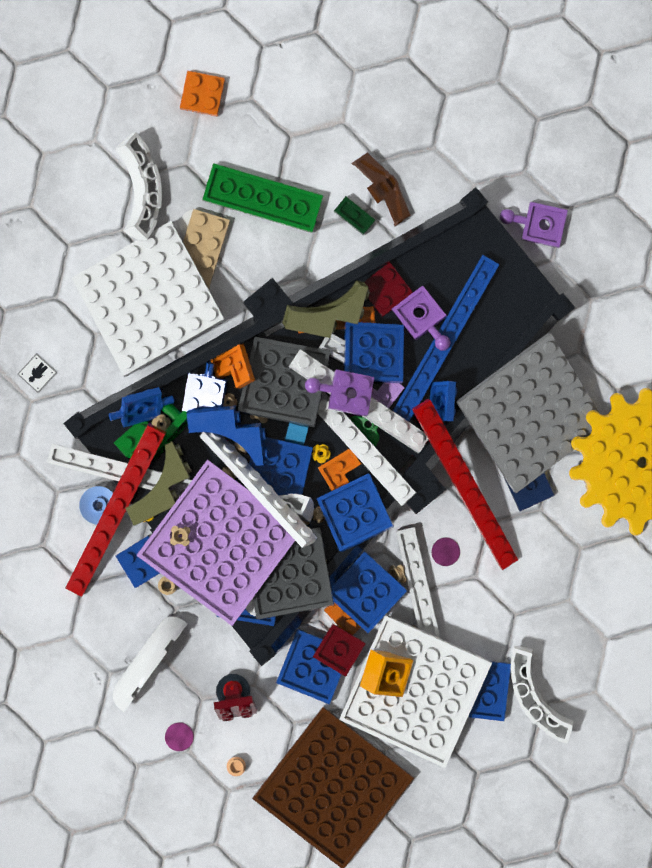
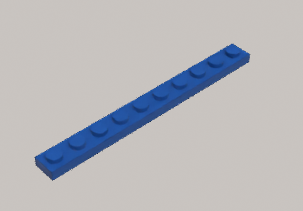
[393,255,499,422]

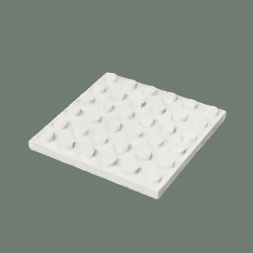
[72,221,225,377]
[339,615,492,768]

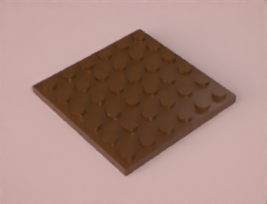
[252,707,414,868]

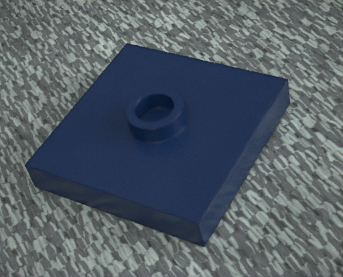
[503,473,555,512]

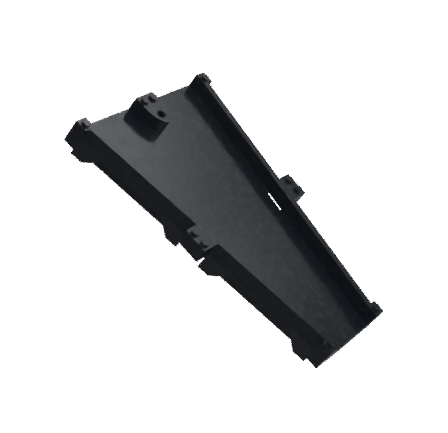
[63,187,575,667]

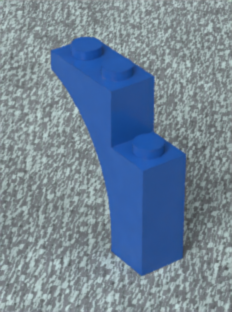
[187,406,268,466]

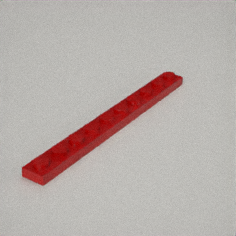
[412,399,518,570]
[65,423,166,597]

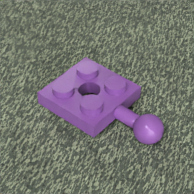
[499,202,568,248]
[392,286,451,351]
[305,370,374,416]

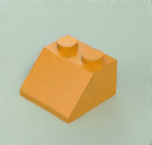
[360,649,413,697]

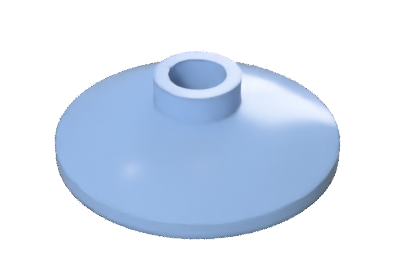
[79,486,113,525]

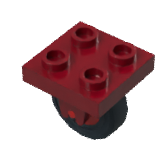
[213,674,257,721]

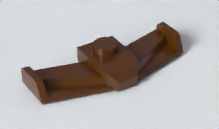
[351,152,411,226]

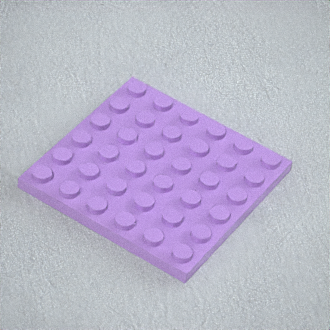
[137,460,295,626]

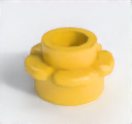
[312,444,331,463]

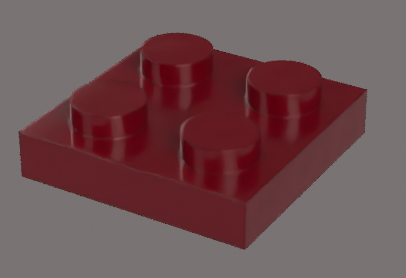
[364,262,413,317]
[313,623,366,677]

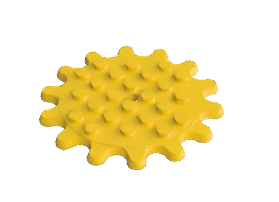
[569,388,652,536]

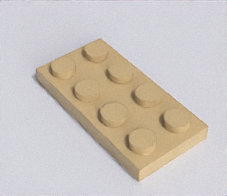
[183,209,230,289]

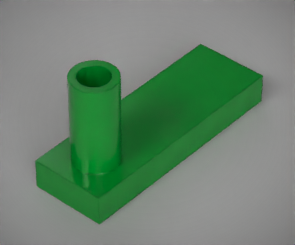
[153,404,188,461]

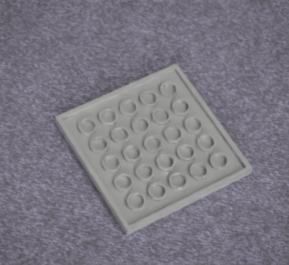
[456,332,599,493]

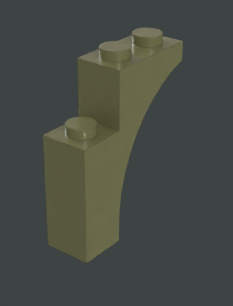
[282,281,369,338]
[126,442,192,526]

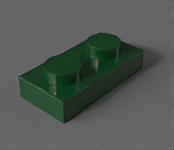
[334,196,375,236]

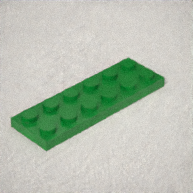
[202,163,323,233]

